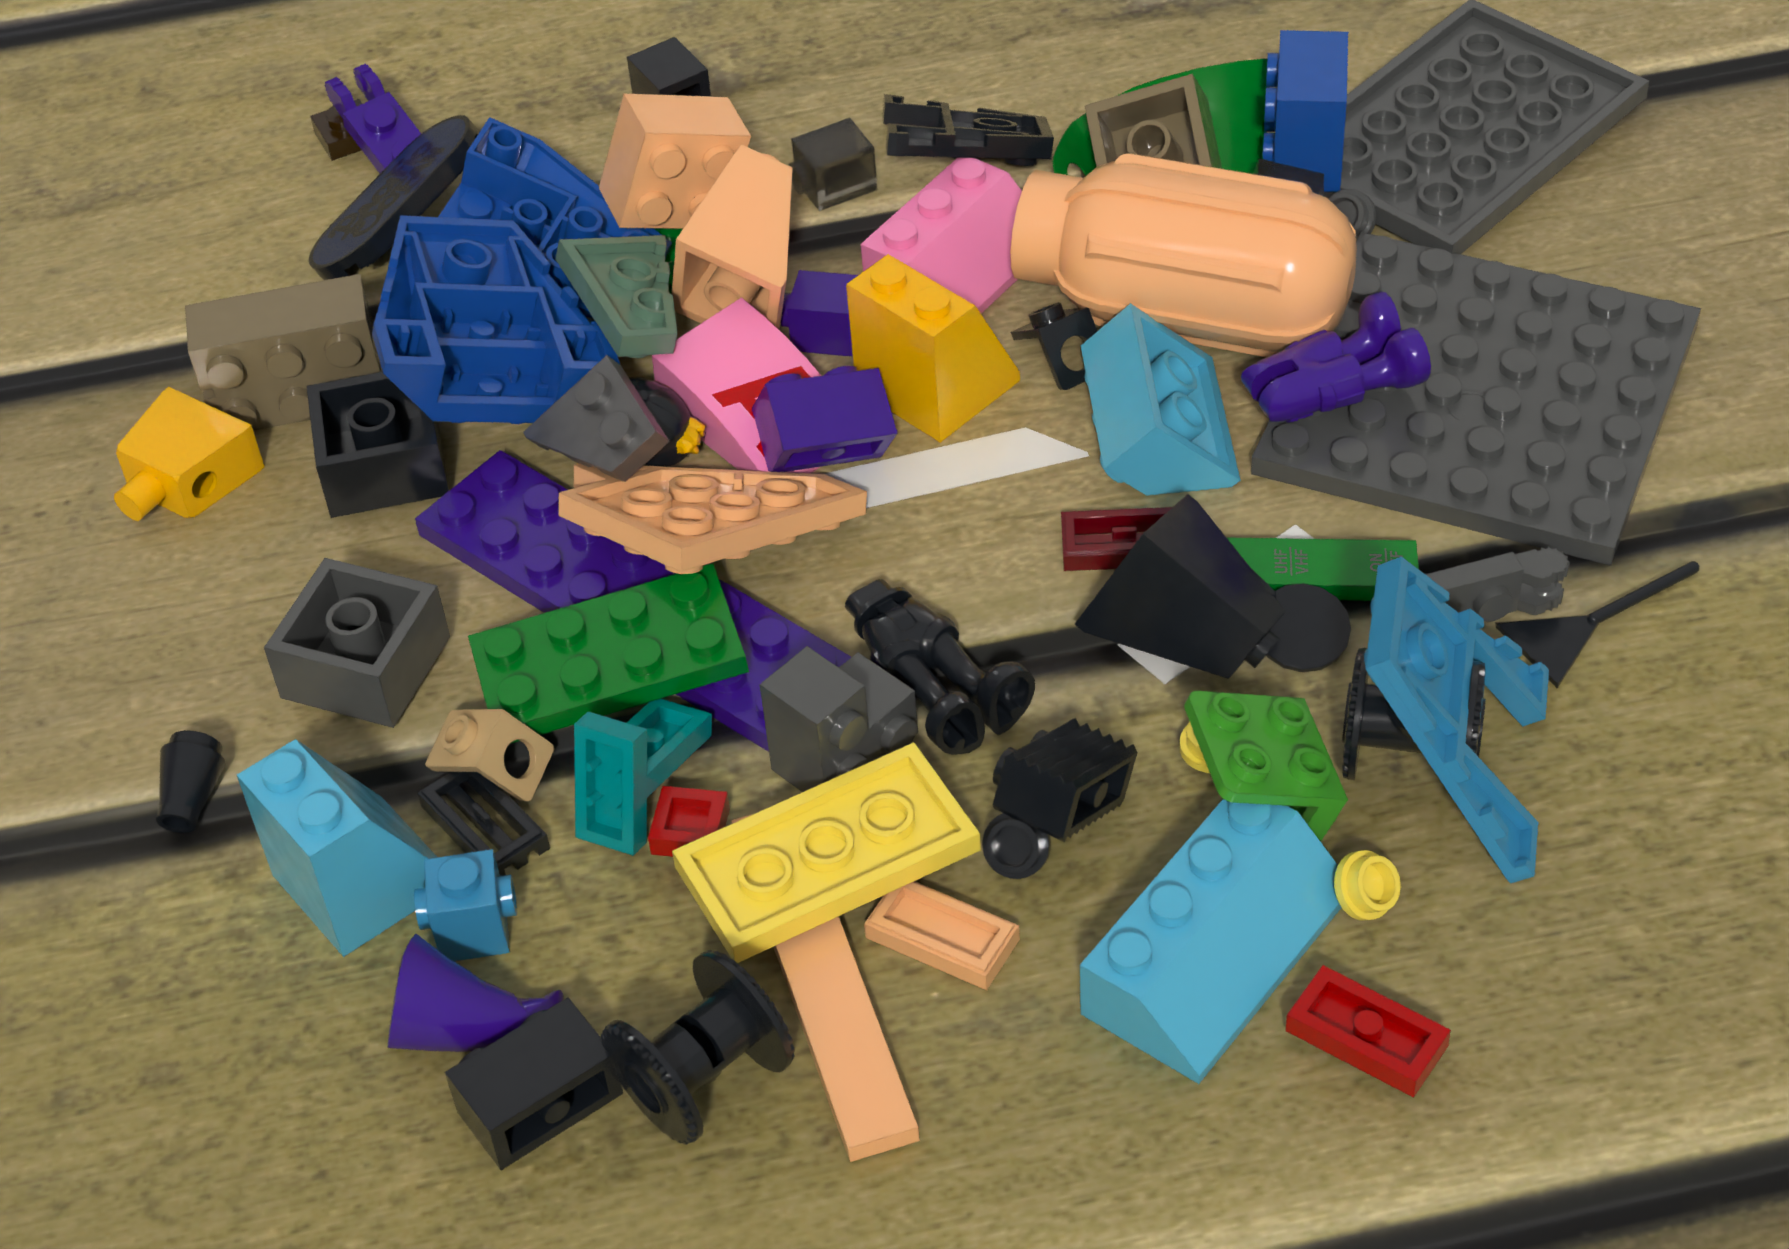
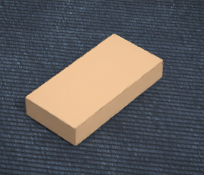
[864,881,1020,990]

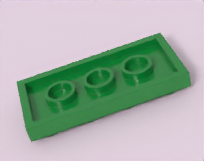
[468,563,749,744]

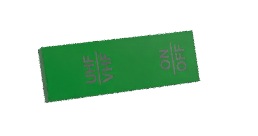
[1227,537,1419,601]

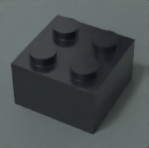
[306,371,449,518]

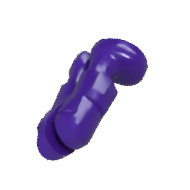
[1241,291,1431,423]

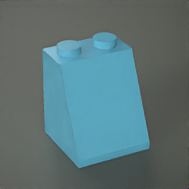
[237,739,437,957]

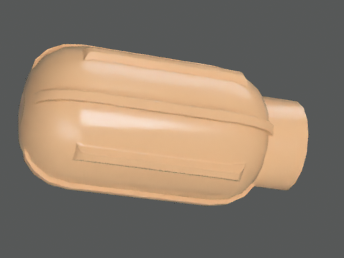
[1010,153,1357,357]

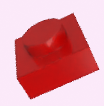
[648,786,730,857]

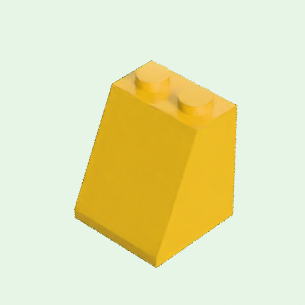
[846,254,1020,443]

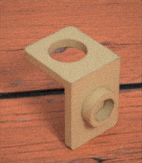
[425,709,554,801]

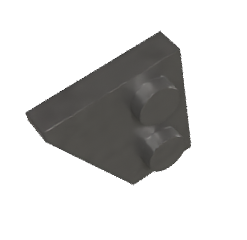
[523,355,670,482]

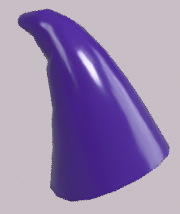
[388,934,564,1052]

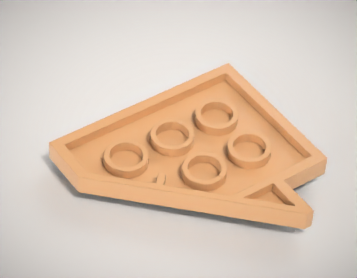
[558,463,867,574]

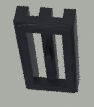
[417,772,550,876]

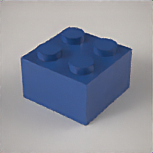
[1262,30,1348,192]

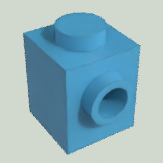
[414,849,517,961]

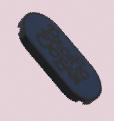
[309,115,479,280]

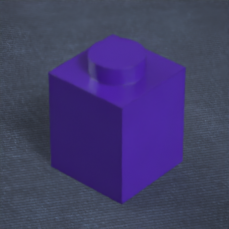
[781,270,858,357]

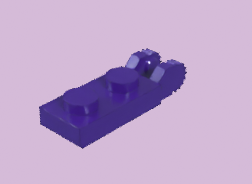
[324,63,421,174]

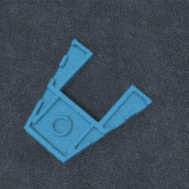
[1364,556,1549,884]

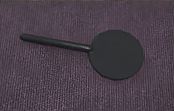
[1252,569,1351,672]

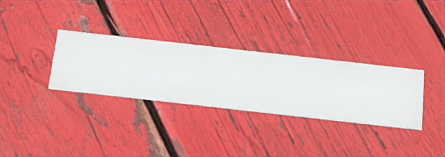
[824,427,1089,508]

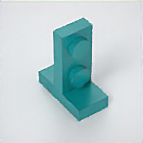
[574,699,712,856]

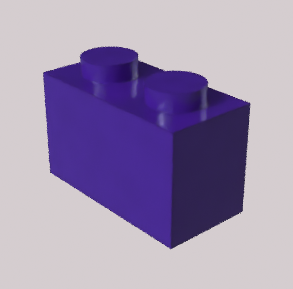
[752,366,898,472]

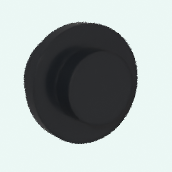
[982,813,1051,879]

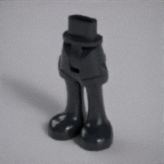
[845,579,1035,755]

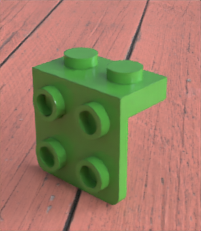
[1184,691,1348,842]

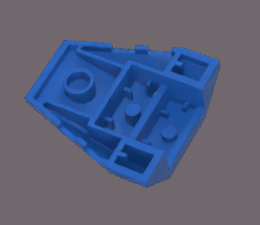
[372,215,620,424]

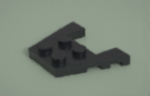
[882,94,1054,166]

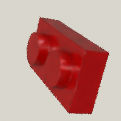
[1286,965,1451,1098]

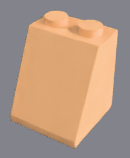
[672,144,792,330]

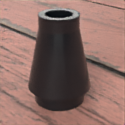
[156,730,226,833]

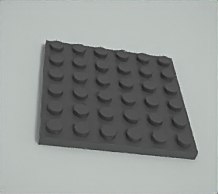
[1251,232,1701,566]

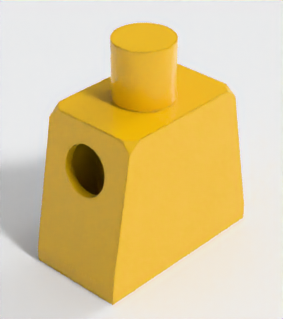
[114,386,264,521]

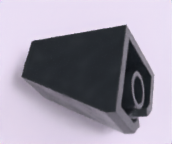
[1075,494,1286,679]

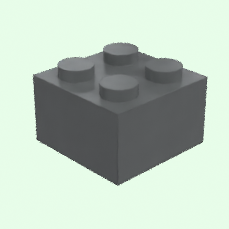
[264,558,450,728]

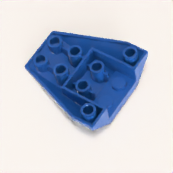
[438,117,672,318]

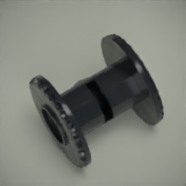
[1342,648,1486,780]
[601,950,795,1145]

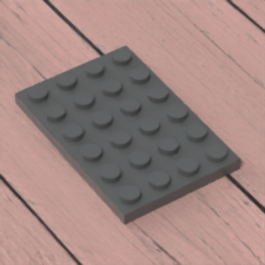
[1271,0,1649,254]

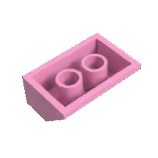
[861,157,1022,314]

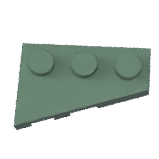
[555,235,678,358]

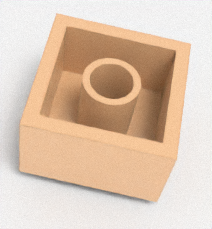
[599,94,751,229]

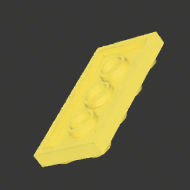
[672,742,981,963]

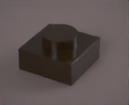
[310,99,362,161]

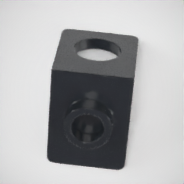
[1011,302,1098,390]

